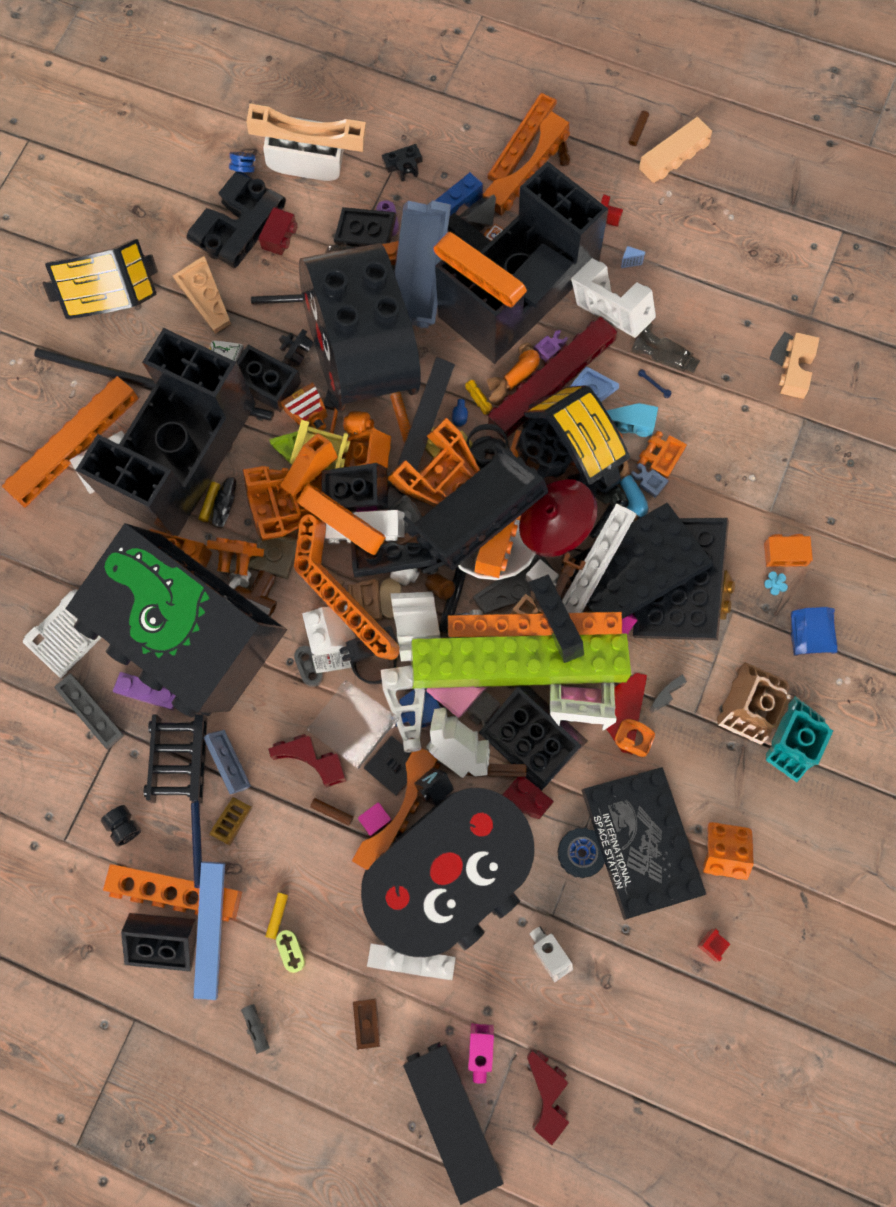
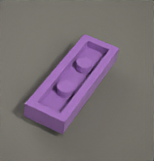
[113,672,175,711]

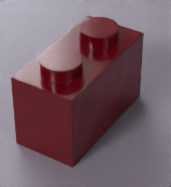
[258,207,298,255]

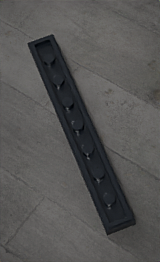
[388,357,455,509]

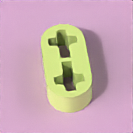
[276,930,305,973]

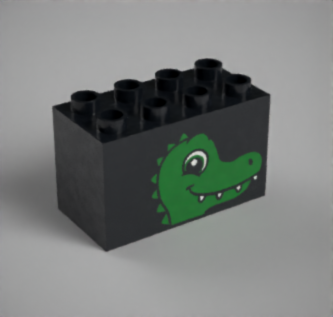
[65,523,288,717]

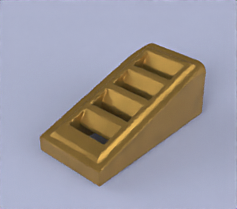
[209,797,252,846]

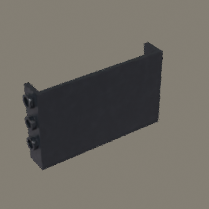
[403,442,548,571]

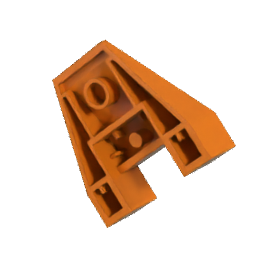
[388,418,480,507]

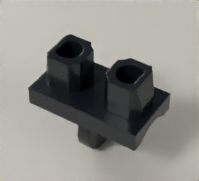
[279,328,314,367]

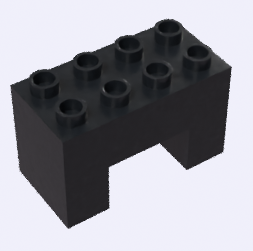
[435,161,608,364]
[75,328,256,536]

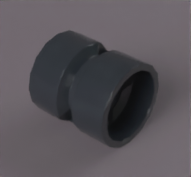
[101,805,141,847]

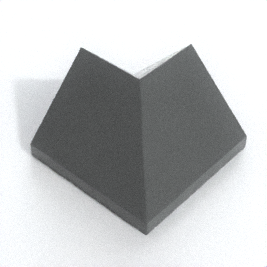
[459,195,496,232]

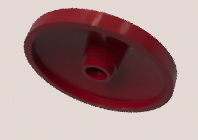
[519,479,598,557]

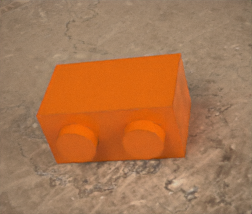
[764,534,813,567]

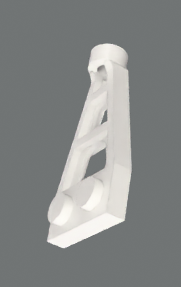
[381,665,426,752]

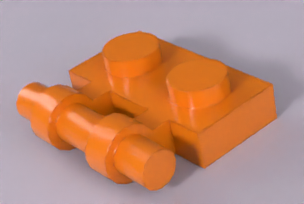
[637,431,687,479]

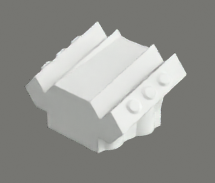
[390,592,440,661]
[426,707,490,778]

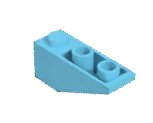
[607,403,658,437]

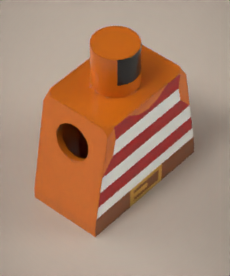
[281,382,327,431]

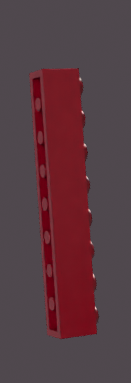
[488,317,618,440]

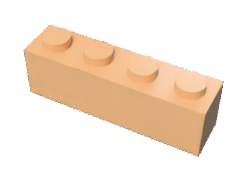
[639,117,712,183]

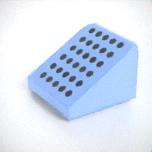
[621,246,645,268]

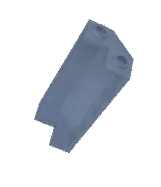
[394,201,451,328]

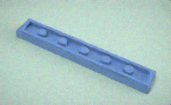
[193,861,225,1000]

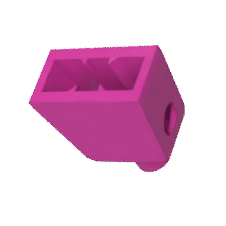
[469,1023,494,1084]

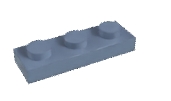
[204,730,251,795]

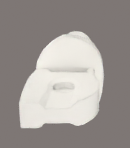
[229,571,251,590]

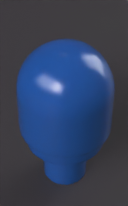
[452,399,468,427]

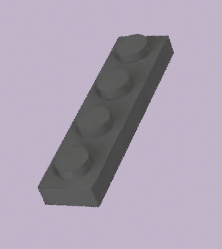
[54,673,125,749]

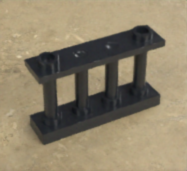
[143,714,208,803]

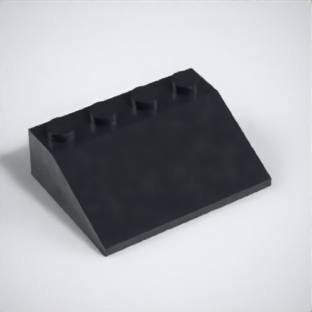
[478,685,588,791]

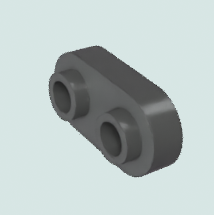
[294,646,323,687]

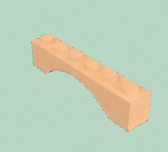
[247,104,366,152]

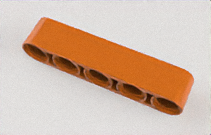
[433,232,527,307]
[296,483,386,555]

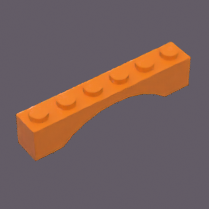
[483,111,570,216]
[352,748,441,870]

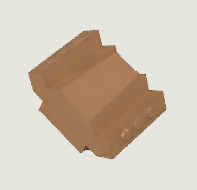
[717,662,791,745]

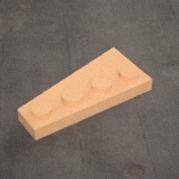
[173,256,231,334]

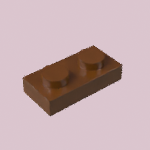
[353,999,380,1050]

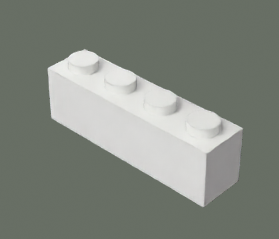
[324,510,405,544]

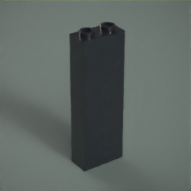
[403,1042,504,1205]

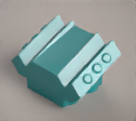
[766,696,834,783]

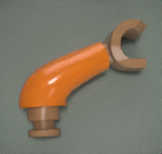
[487,343,540,405]

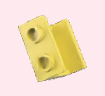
[290,420,350,470]

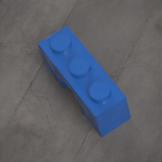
[435,172,483,217]

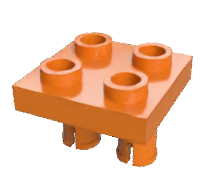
[206,537,265,576]

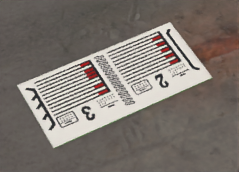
[312,651,351,673]

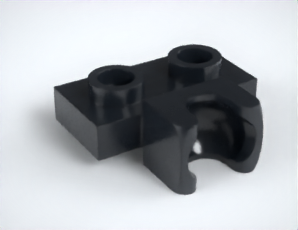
[381,144,423,182]

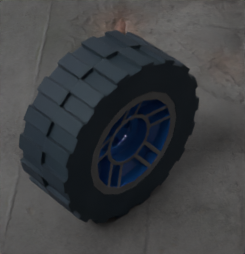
[557,828,605,878]

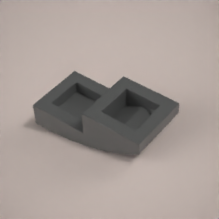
[650,674,687,713]

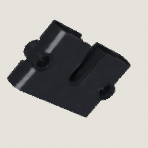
[186,171,286,268]

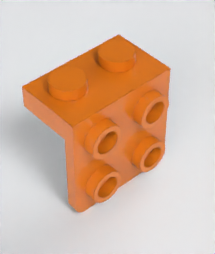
[703,822,754,880]

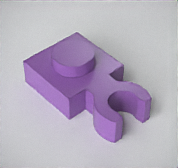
[533,330,568,362]

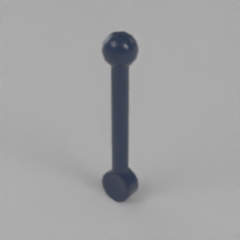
[638,369,672,398]

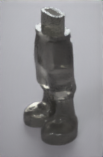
[631,322,700,373]

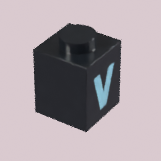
[414,767,454,806]

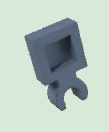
[631,463,669,498]

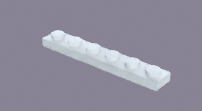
[562,504,636,613]

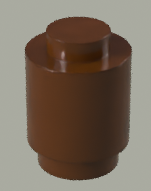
[425,574,455,600]

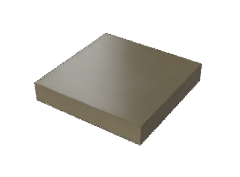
[248,536,297,579]

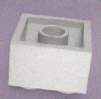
[302,606,356,655]

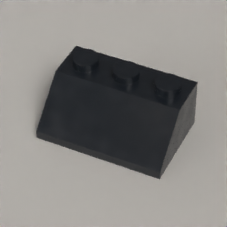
[121,913,196,972]

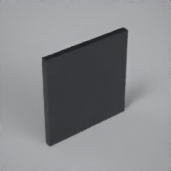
[364,736,412,796]

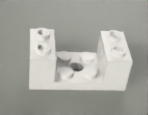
[571,258,656,338]

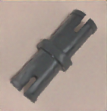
[241,1004,270,1054]

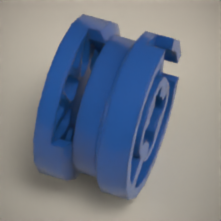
[229,152,256,172]

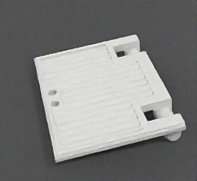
[23,589,102,678]

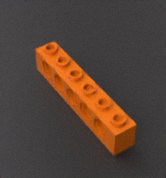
[103,864,242,922]

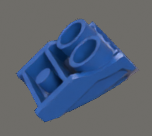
[791,607,837,656]

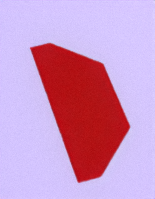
[606,673,647,755]

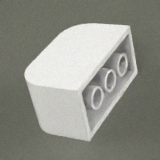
[263,117,344,181]

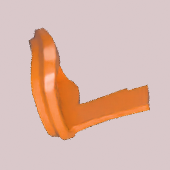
[615,719,655,757]

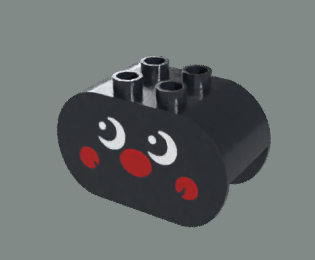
[299,243,421,412]
[361,788,535,957]

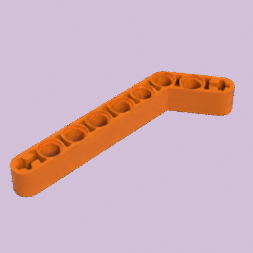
[294,514,400,660]

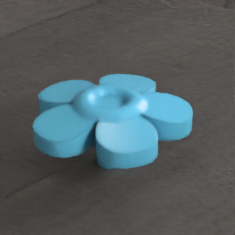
[764,572,788,595]

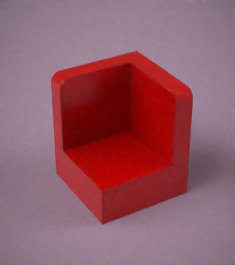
[601,194,623,227]
[698,928,731,962]

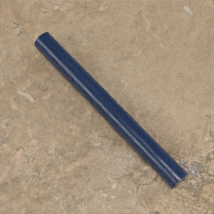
[191,802,202,888]

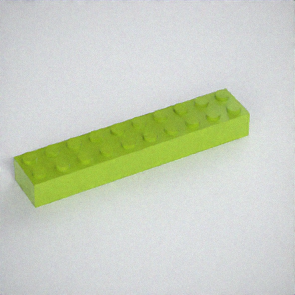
[411,633,631,689]

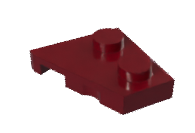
[502,777,554,820]

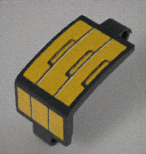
[42,239,158,319]
[524,385,630,494]

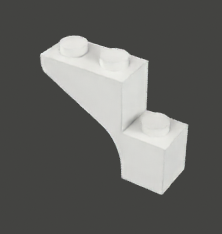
[367,944,456,980]

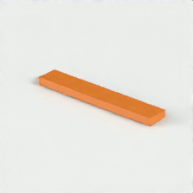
[488,93,557,181]

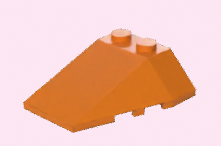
[243,466,322,541]

